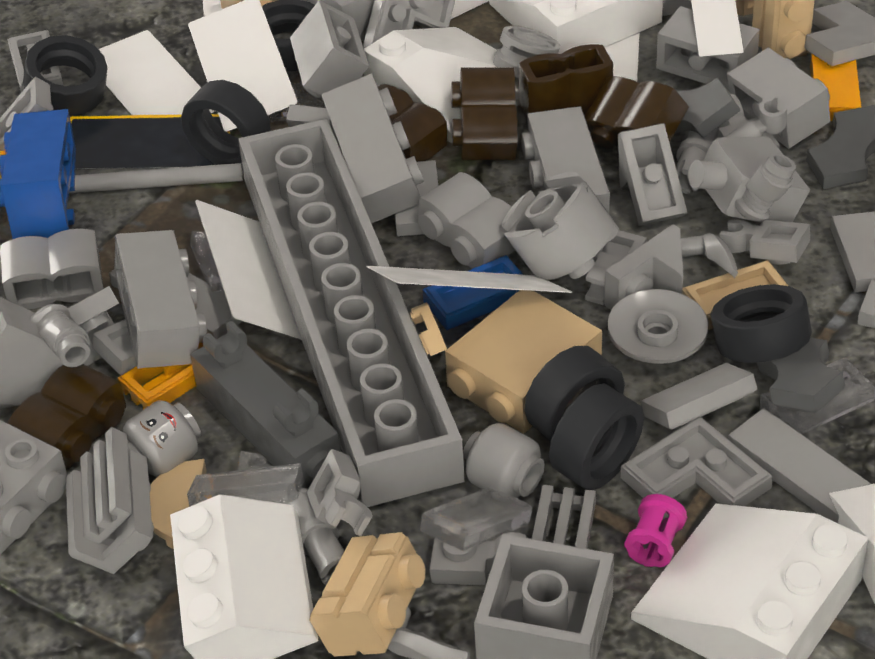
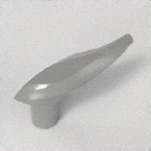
[681,233,738,278]
[387,607,470,659]

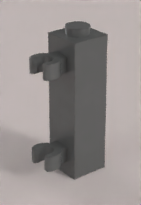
[190,320,341,489]

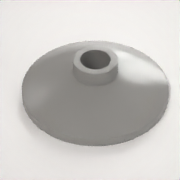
[608,289,708,364]

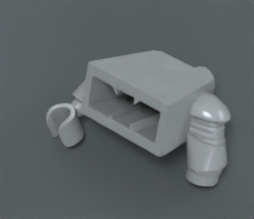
[688,97,810,222]
[0,297,90,410]

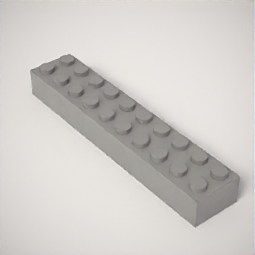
[238,119,465,507]

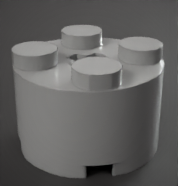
[502,172,619,281]

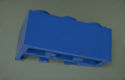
[0,109,76,239]

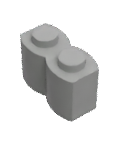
[418,172,515,269]
[0,229,104,310]

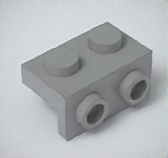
[66,449,154,574]

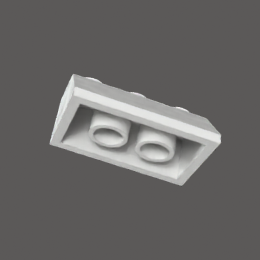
[170,494,319,659]

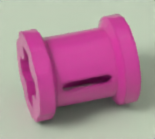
[624,494,687,567]

